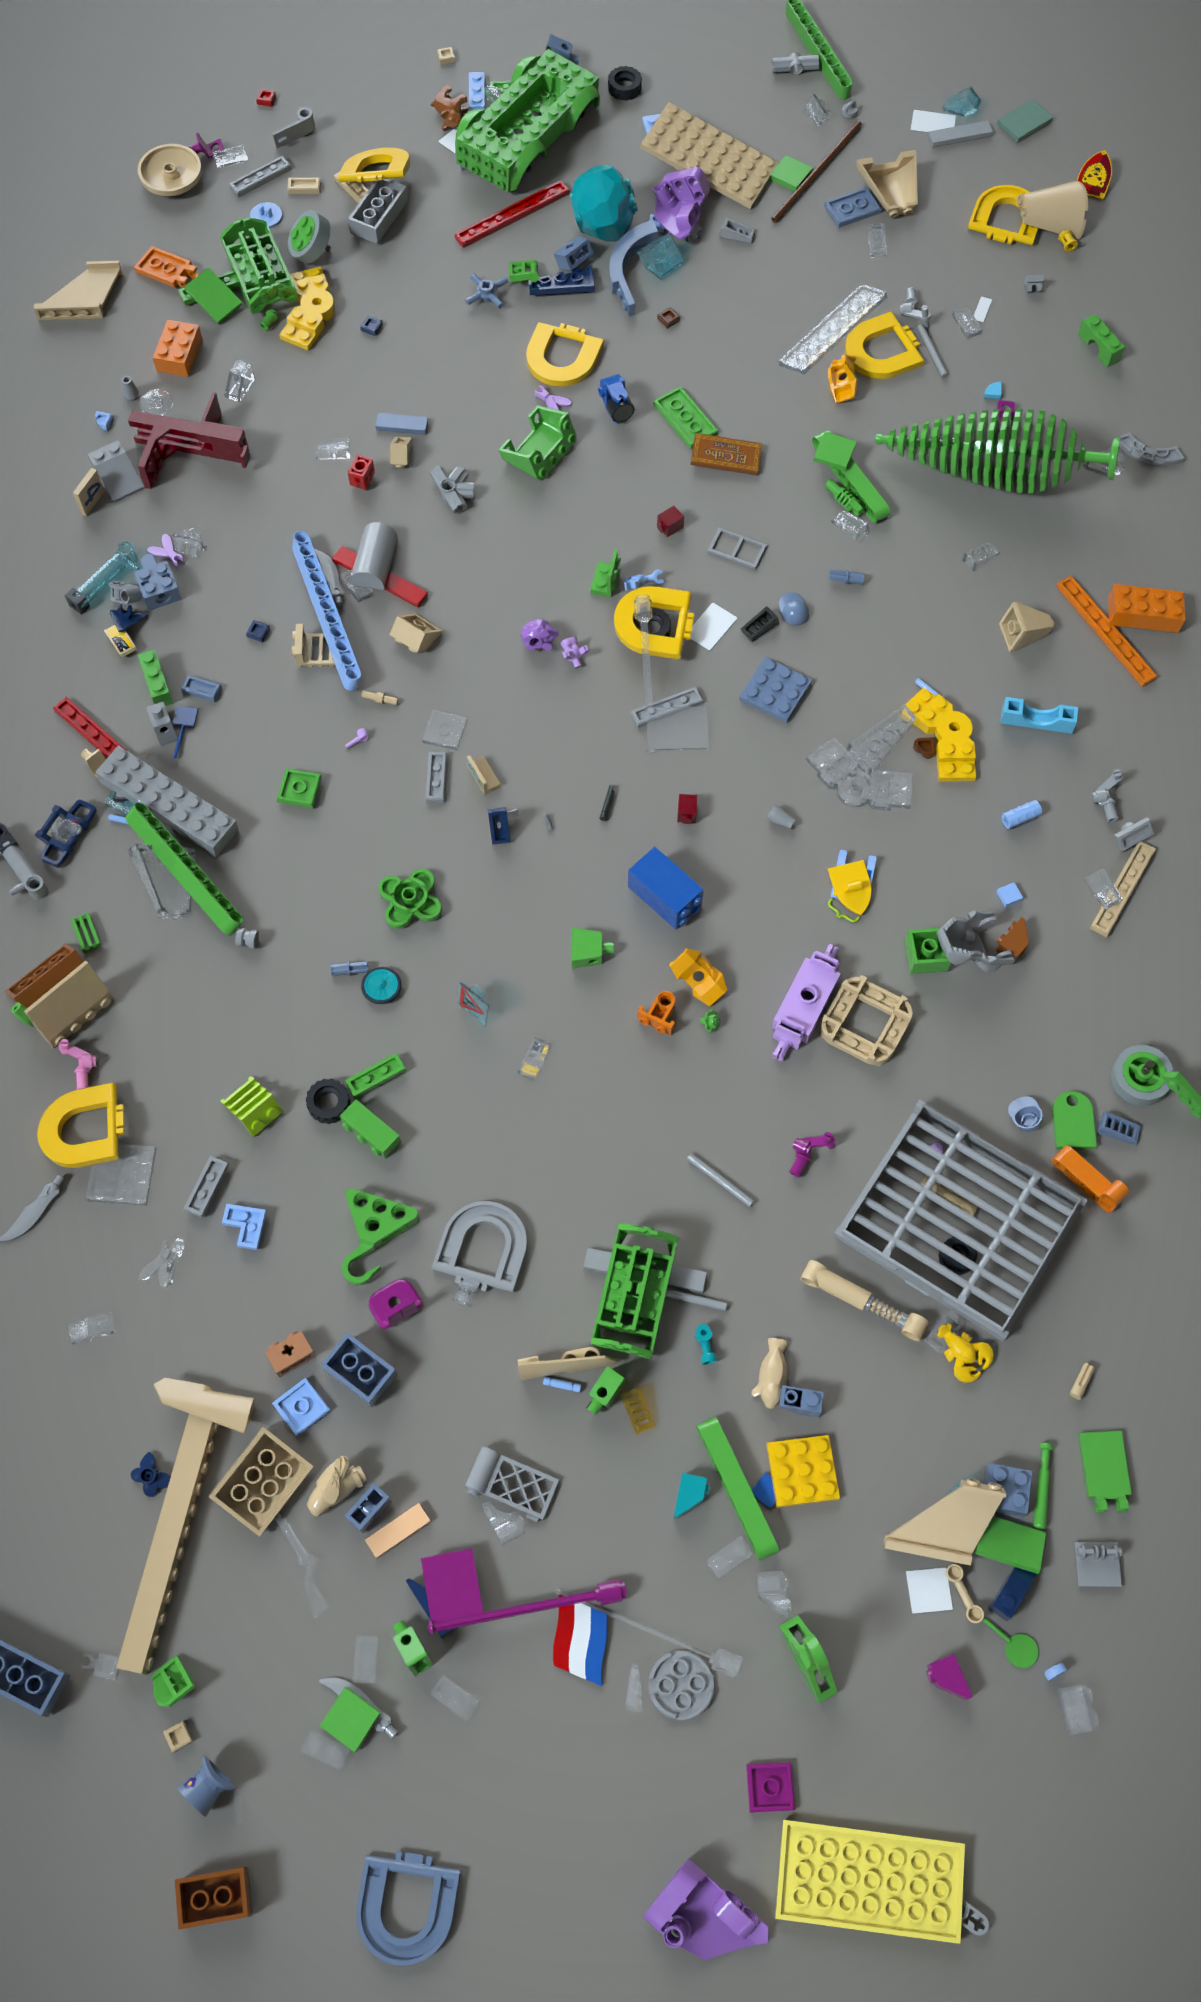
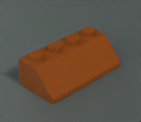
[5,943,84,1008]

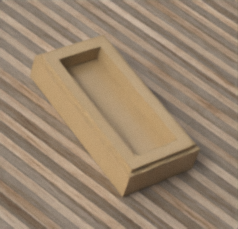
[287,178,321,194]

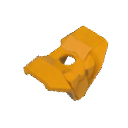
[828,353,858,404]
[669,948,727,1007]

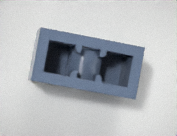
[554,236,594,271]
[345,1483,392,1534]

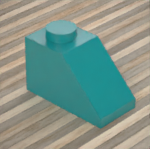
[673,1473,710,1519]

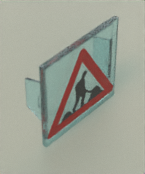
[457,982,489,1026]

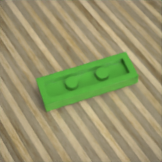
[345,1053,406,1099]
[1162,1072,1201,1118]

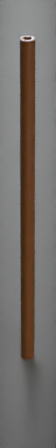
[771,121,862,223]

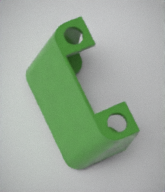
[498,405,577,481]

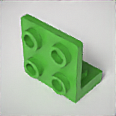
[590,548,621,597]

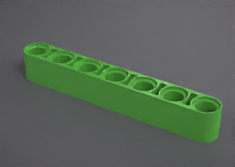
[812,430,891,523]
[696,1417,779,1561]

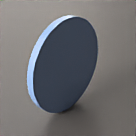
[250,202,282,228]

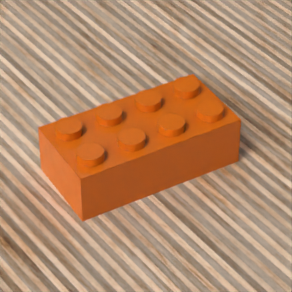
[1108,584,1185,633]

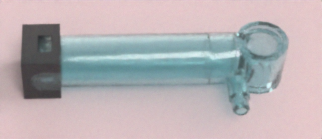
[65,541,139,615]

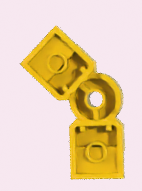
[279,266,335,351]
[900,687,976,782]

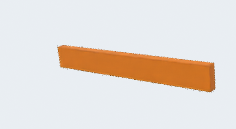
[1056,576,1158,687]

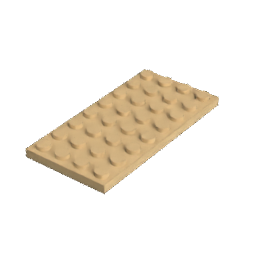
[640,102,778,209]

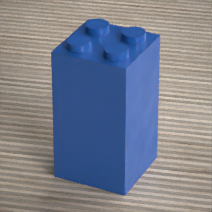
[628,846,704,930]

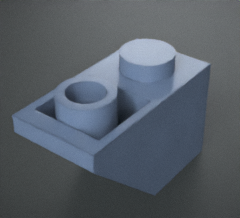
[779,1385,824,1418]

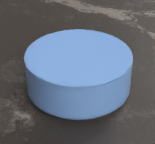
[1044,1663,1067,1681]

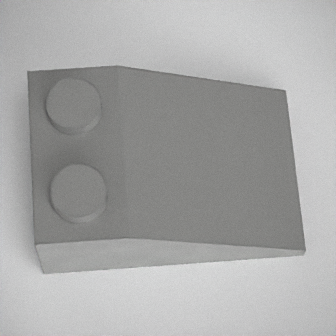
[87,440,144,503]

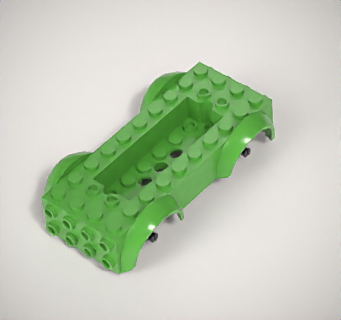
[455,49,600,193]

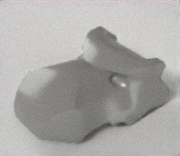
[936,910,1015,972]

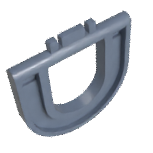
[356,1851,460,1966]

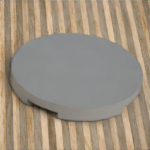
[648,1651,714,1720]

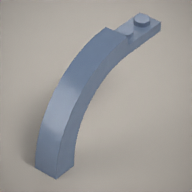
[609,220,658,317]

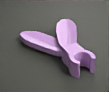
[534,385,572,411]
[147,534,184,567]

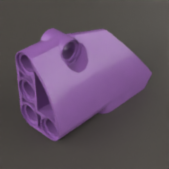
[653,167,711,240]
[643,1858,769,1961]

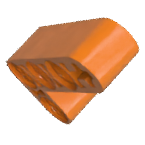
[1052,1145,1130,1213]

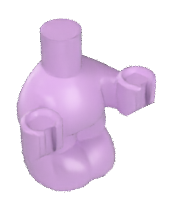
[561,636,589,669]

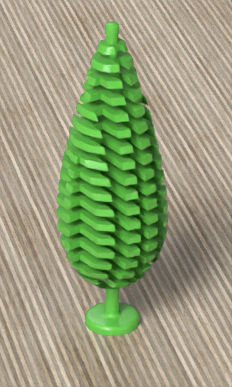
[875,408,1120,494]

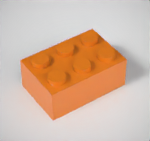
[153,320,203,377]

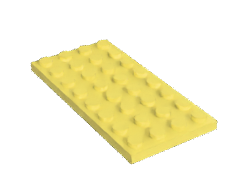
[775,1820,965,1944]

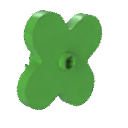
[378,869,441,929]

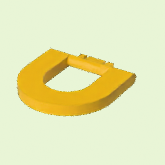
[338,148,410,183]
[968,185,1038,246]
[845,312,925,379]
[526,322,604,387]
[614,586,694,659]
[37,1083,125,1168]

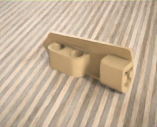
[517,1347,619,1381]
[154,1378,255,1433]

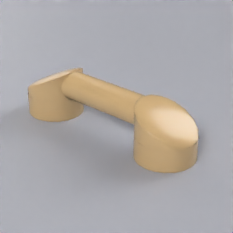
[946,1564,984,1624]

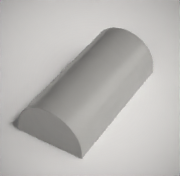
[349,522,397,590]

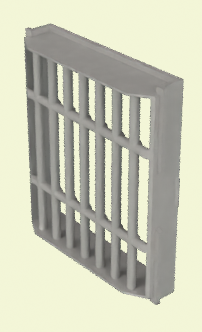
[834,1099,1087,1342]

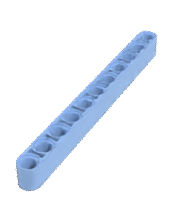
[292,531,361,691]

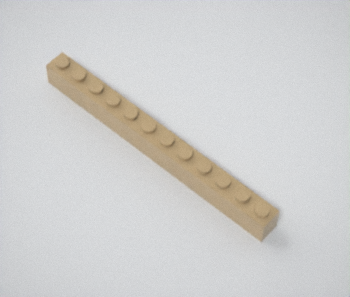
[116,1414,220,1675]

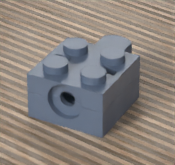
[134,554,182,611]

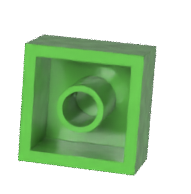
[904,928,951,974]

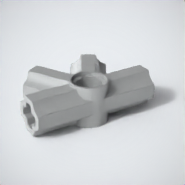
[430,466,474,514]

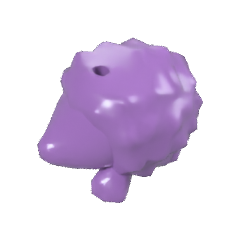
[521,618,559,651]

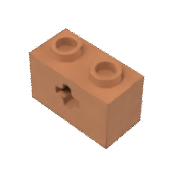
[265,1331,315,1378]

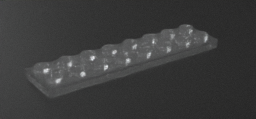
[778,284,888,375]

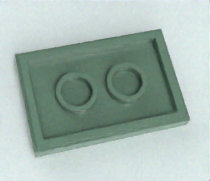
[997,99,1053,142]

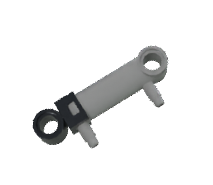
[0,823,48,900]

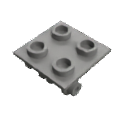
[1074,1542,1122,1587]

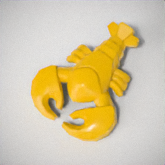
[936,1323,994,1383]

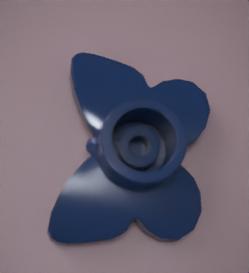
[130,1452,171,1497]

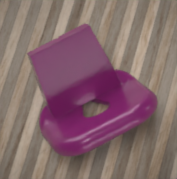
[369,1279,423,1329]

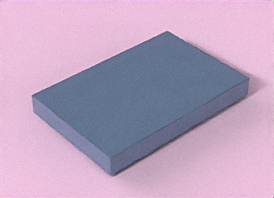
[824,187,881,228]

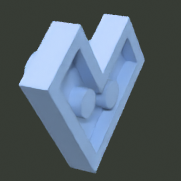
[222,1204,267,1250]

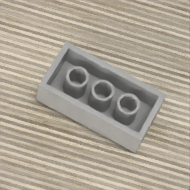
[348,179,408,244]

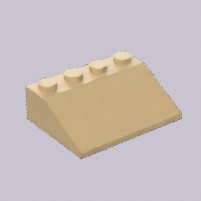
[24,961,114,1048]
[208,1427,313,1537]

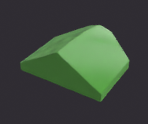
[152,1655,195,1707]

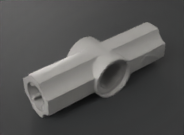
[772,53,819,75]

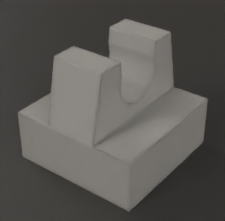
[1024,274,1044,293]

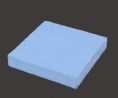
[272,1377,331,1437]

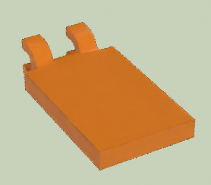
[134,246,199,288]

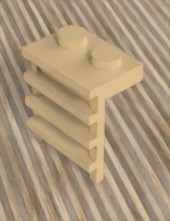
[292,624,335,668]

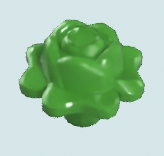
[700,1009,721,1033]

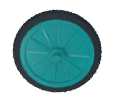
[361,967,402,1004]

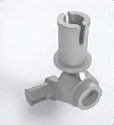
[900,287,930,328]
[1092,769,1122,823]

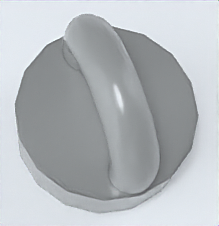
[841,101,857,119]

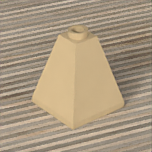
[999,602,1055,652]

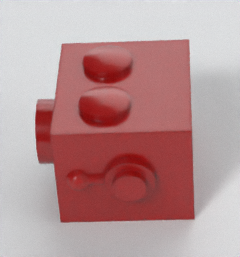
[348,454,375,490]

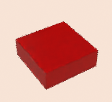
[256,89,276,107]

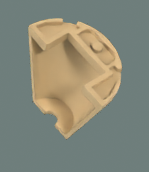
[856,150,918,218]
[1017,181,1088,239]

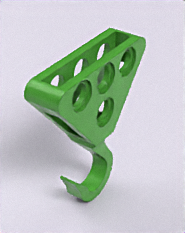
[342,1188,419,1286]
[779,1615,838,1704]

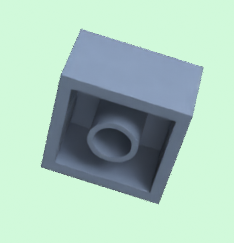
[983,1463,1032,1518]

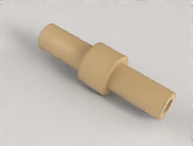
[362,690,398,705]

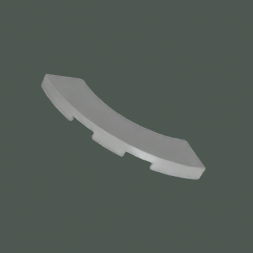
[1119,433,1185,466]

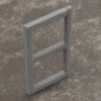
[707,527,767,569]

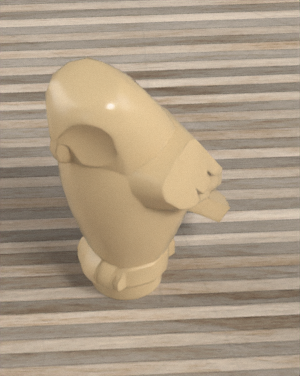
[307,1455,367,1517]

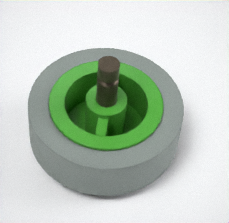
[288,210,331,264]
[1111,1045,1174,1106]

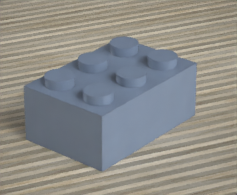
[321,1332,398,1408]

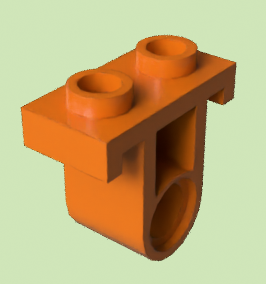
[637,991,675,1036]

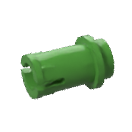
[259,309,278,331]

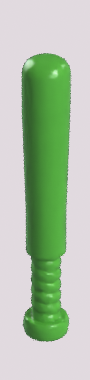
[1033,1443,1053,1529]

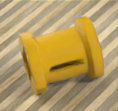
[1058,229,1078,252]

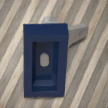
[488,807,519,845]

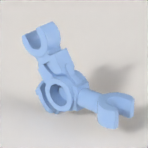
[624,570,664,590]

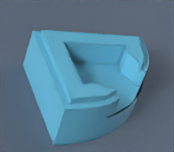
[984,382,1001,399]

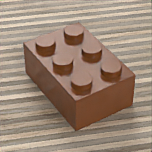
[175,1867,253,1930]

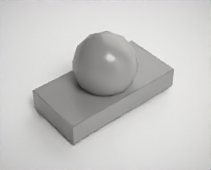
[1115,817,1155,852]

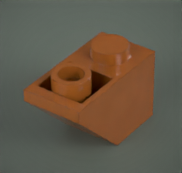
[996,917,1029,964]

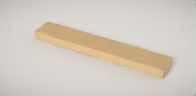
[1090,841,1156,937]

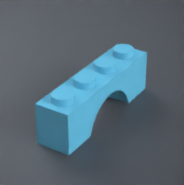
[1000,697,1078,734]

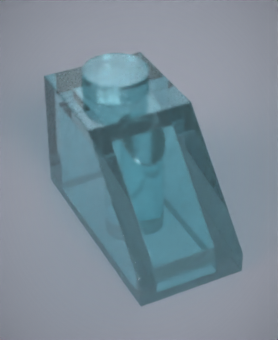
[942,86,982,117]

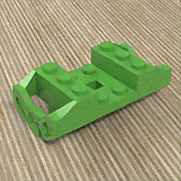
[220,217,299,314]
[590,1223,679,1359]

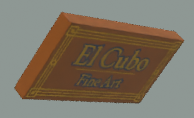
[690,433,762,475]

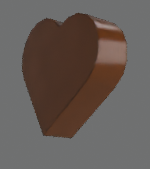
[913,737,936,759]

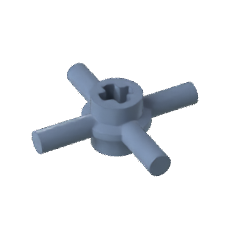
[465,273,508,309]

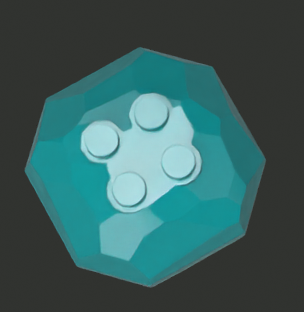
[570,165,638,241]

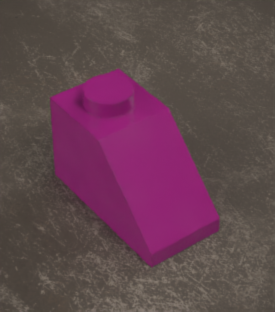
[926,1654,973,1700]

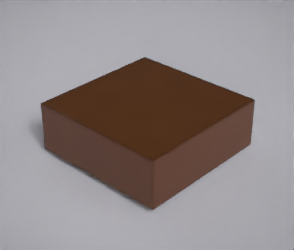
[657,307,680,329]

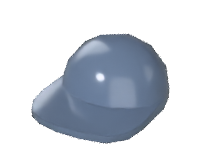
[779,592,809,625]
[1008,1096,1043,1132]

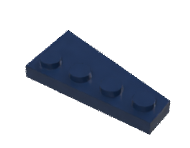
[529,265,594,296]

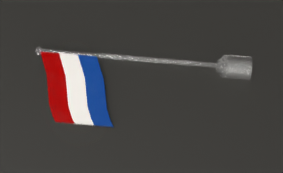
[553,1588,743,1686]

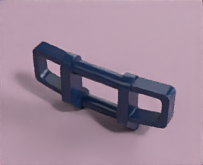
[35,799,97,868]

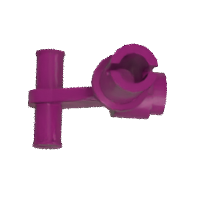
[789,1132,835,1178]

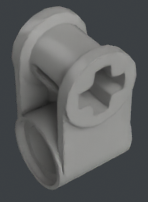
[109,581,142,604]

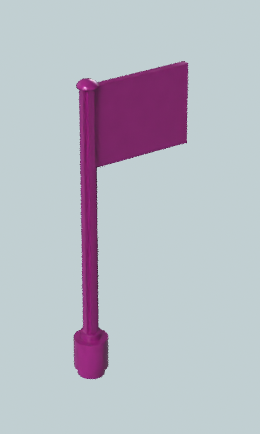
[421,1548,627,1634]

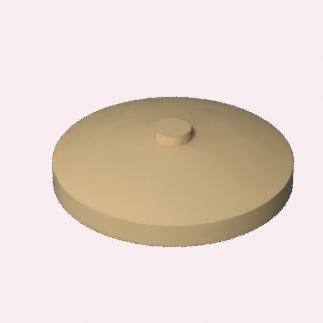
[138,144,202,196]

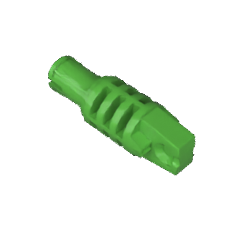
[825,479,863,517]

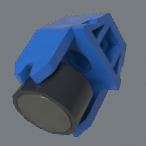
[598,374,635,424]

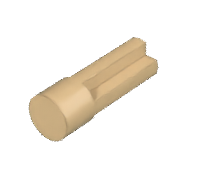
[1069,1363,1095,1400]

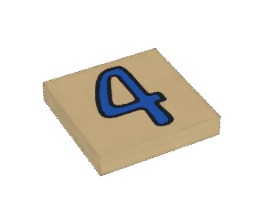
[73,468,105,517]

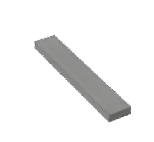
[583,1248,707,1293]

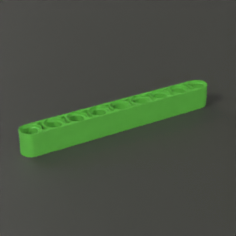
[785,0,852,99]
[125,802,244,936]

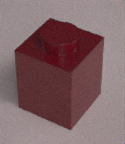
[657,506,684,537]
[677,794,697,824]

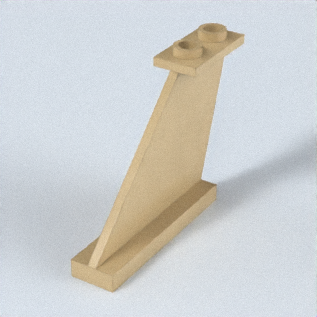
[34,261,123,320]
[884,1478,1006,1566]

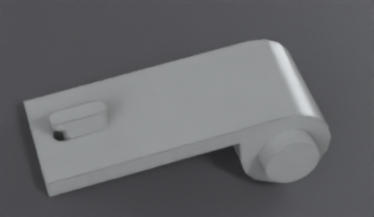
[272,107,315,148]

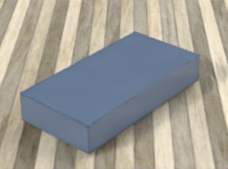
[181,675,222,702]

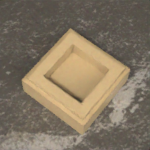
[437,47,456,65]
[163,1720,194,1753]

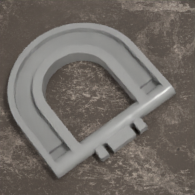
[432,1201,527,1293]

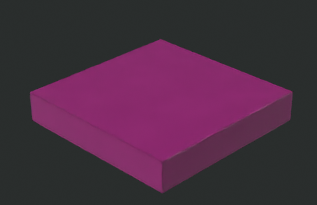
[746,1762,795,1813]

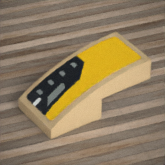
[104,625,137,658]

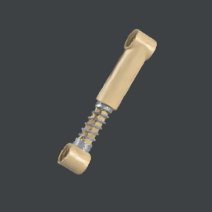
[800,1260,929,1341]

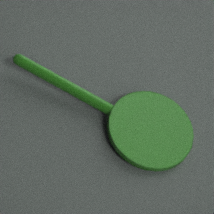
[982,1617,1038,1668]

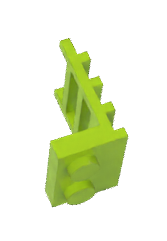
[221,1076,284,1137]

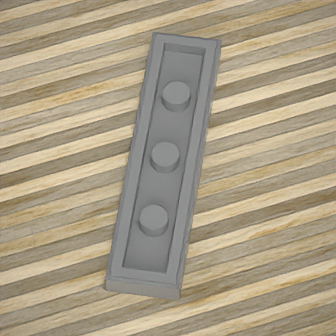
[928,121,993,147]
[229,156,291,197]
[631,687,703,728]

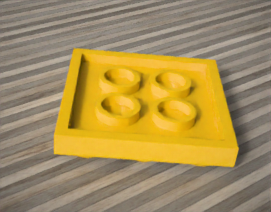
[766,1435,840,1508]

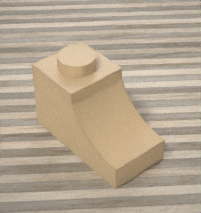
[390,437,412,467]

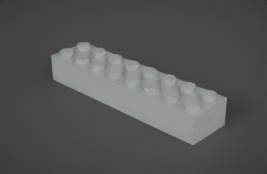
[95,745,239,857]

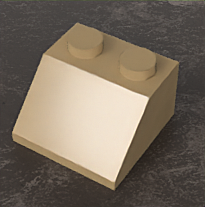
[389,613,442,653]

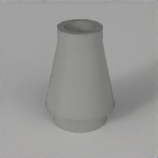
[122,376,139,401]
[767,805,795,829]

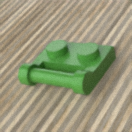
[509,259,539,283]

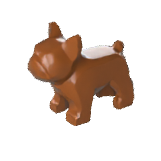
[430,85,469,131]

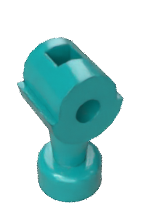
[694,1324,718,1365]

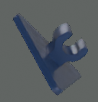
[109,604,148,632]

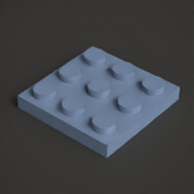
[739,657,812,723]

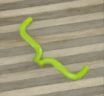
[828,898,860,923]

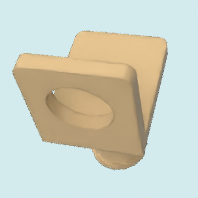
[81,749,106,777]

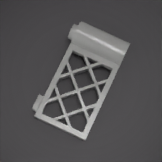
[465,1447,559,1522]

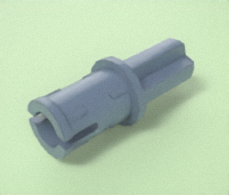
[829,569,864,585]
[330,961,369,976]

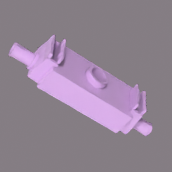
[772,944,841,1061]

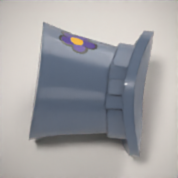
[177,1755,236,1817]

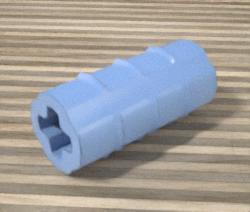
[1001,800,1042,829]

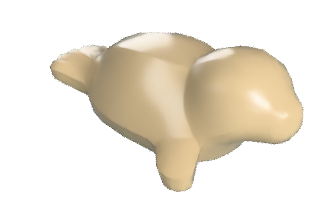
[752,1338,788,1409]

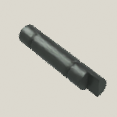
[599,785,615,821]

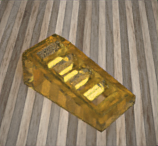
[619,1387,655,1434]

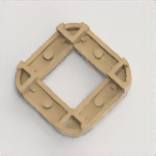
[821,975,913,1066]

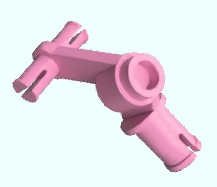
[59,1039,96,1090]

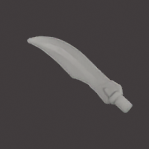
[314,549,344,606]
[0,1175,65,1242]
[319,1678,398,1739]

